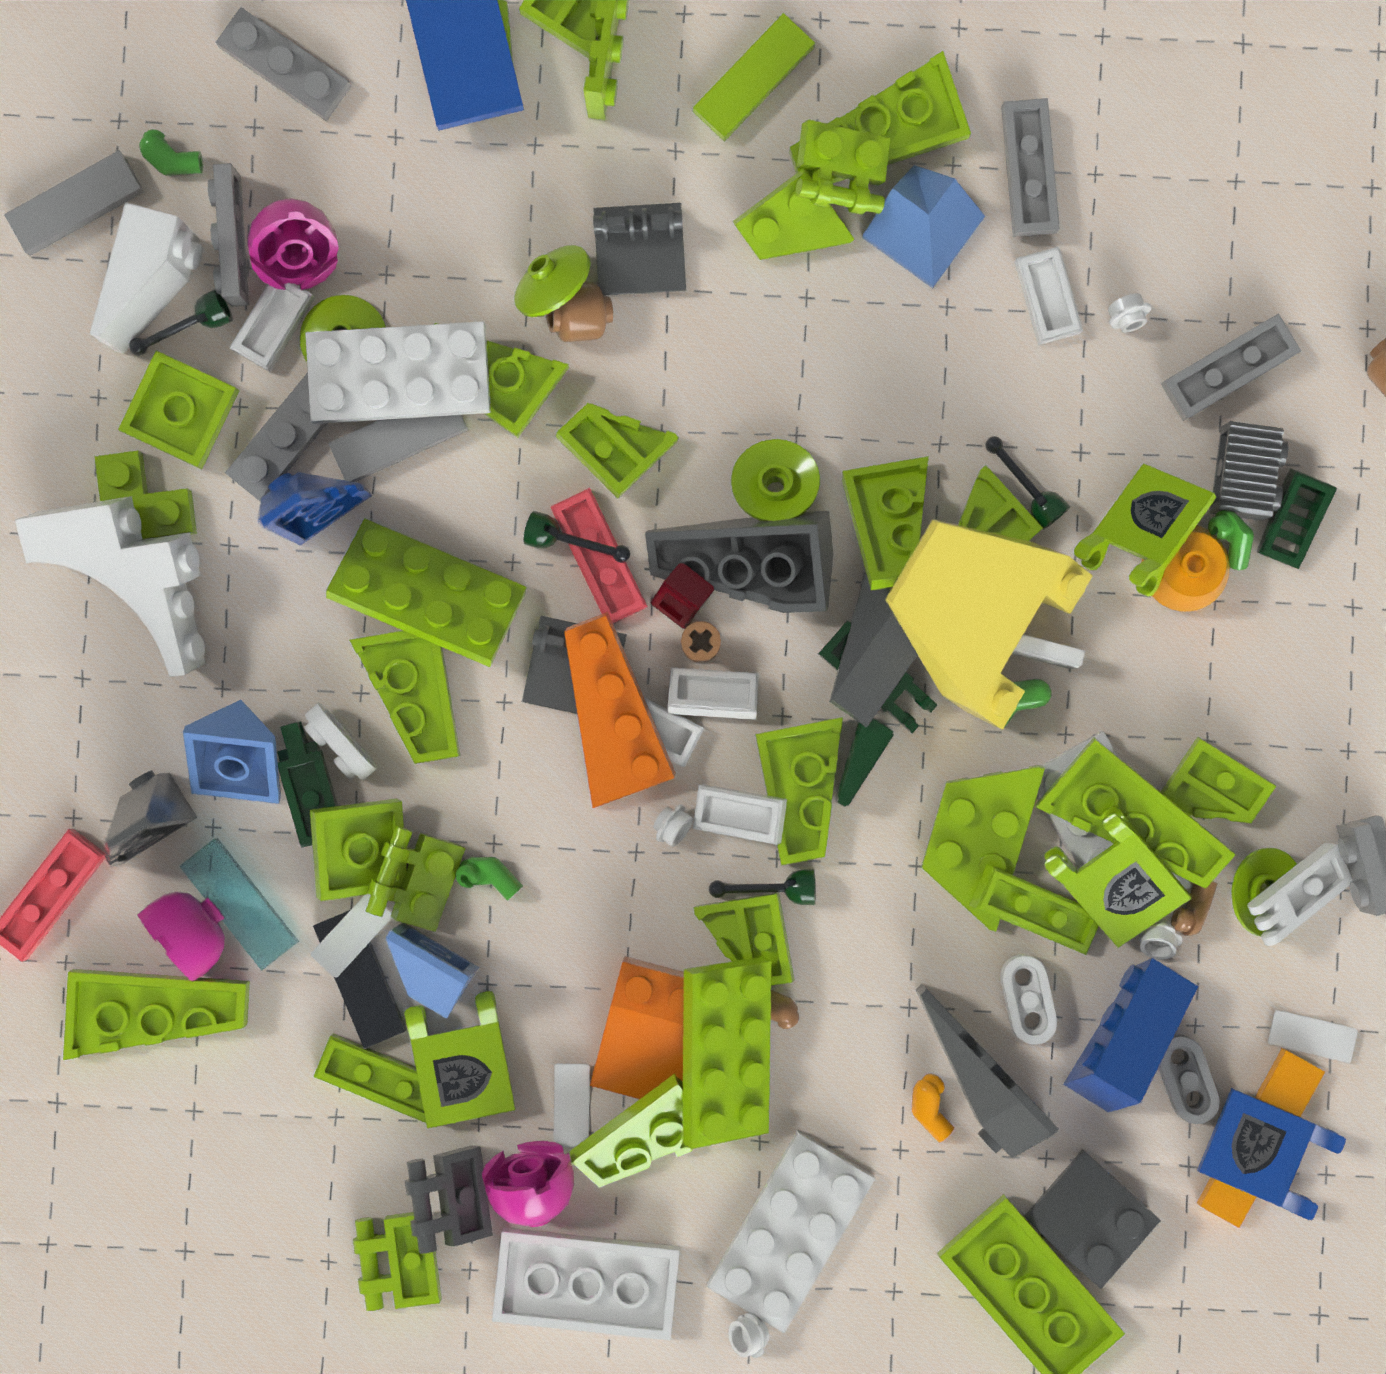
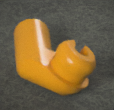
[911,1074,955,1143]

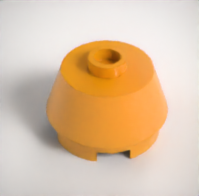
[1142,525,1230,612]

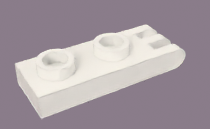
[1247,843,1353,946]

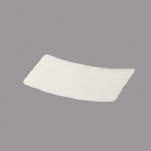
[311,894,391,978]
[1268,1010,1358,1063]
[553,1063,590,1147]

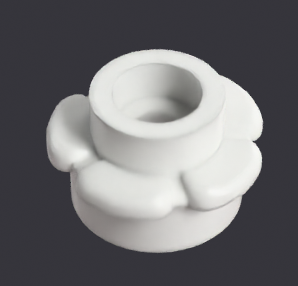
[1108,293,1151,333]
[653,805,693,847]
[1138,919,1183,960]
[728,1313,769,1358]

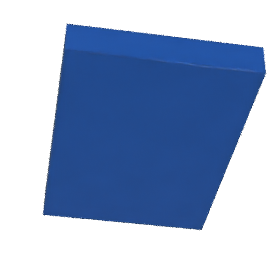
[406,0,524,131]

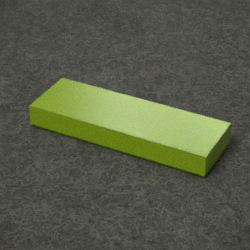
[693,13,815,142]
[969,864,1099,955]
[313,1034,437,1128]

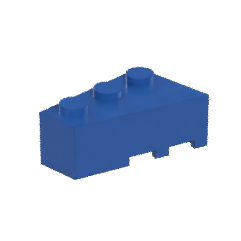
[1063,958,1199,1112]

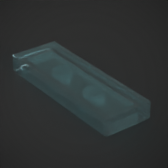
[180,838,299,971]

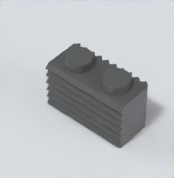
[1210,421,1288,520]

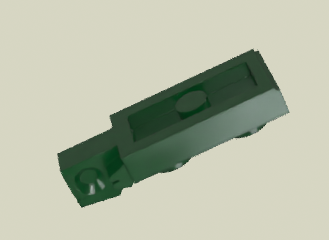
[277,721,338,848]

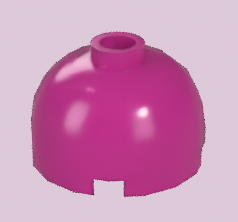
[247,198,339,290]
[137,891,225,982]
[482,1141,574,1227]

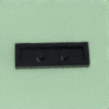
[313,910,407,1049]

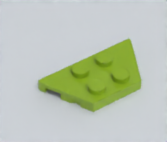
[922,765,1045,932]

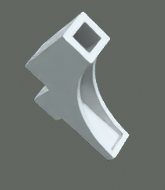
[15,496,205,677]

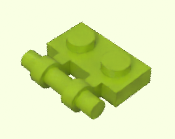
[795,119,891,215]
[365,826,466,932]
[353,1212,442,1311]

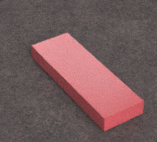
[550,488,648,624]
[0,828,105,962]

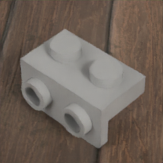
[1336,815,1386,916]

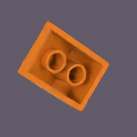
[590,956,684,1099]

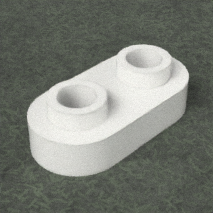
[304,702,378,781]
[1000,954,1057,1045]

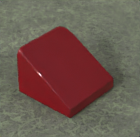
[650,563,714,630]

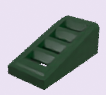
[1257,468,1337,569]
[835,718,894,807]

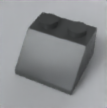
[1024,1149,1161,1289]

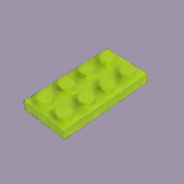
[326,518,527,667]
[682,957,771,1149]
[937,1194,1125,1374]

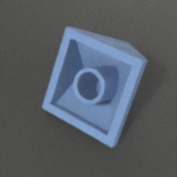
[862,165,985,288]
[183,700,281,804]
[386,923,479,1019]

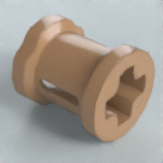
[681,621,721,662]

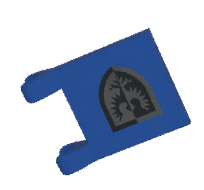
[1197,1088,1346,1220]

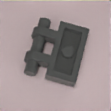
[405,1145,493,1254]

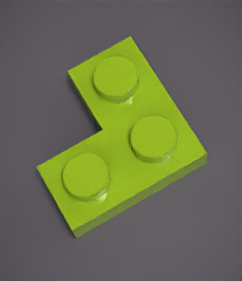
[94,450,197,540]

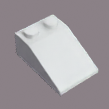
[90,203,202,354]

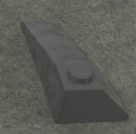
[645,511,833,613]
[829,570,918,727]
[105,770,197,867]
[916,984,1059,1158]

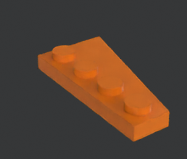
[564,612,676,808]

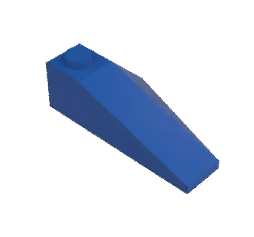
[258,472,372,546]

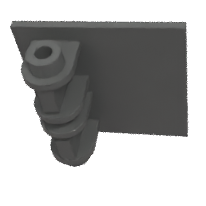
[593,203,686,296]
[522,616,627,714]

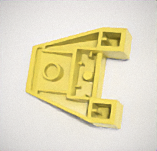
[886,520,1093,730]

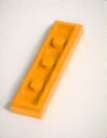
[1197,1048,1325,1228]

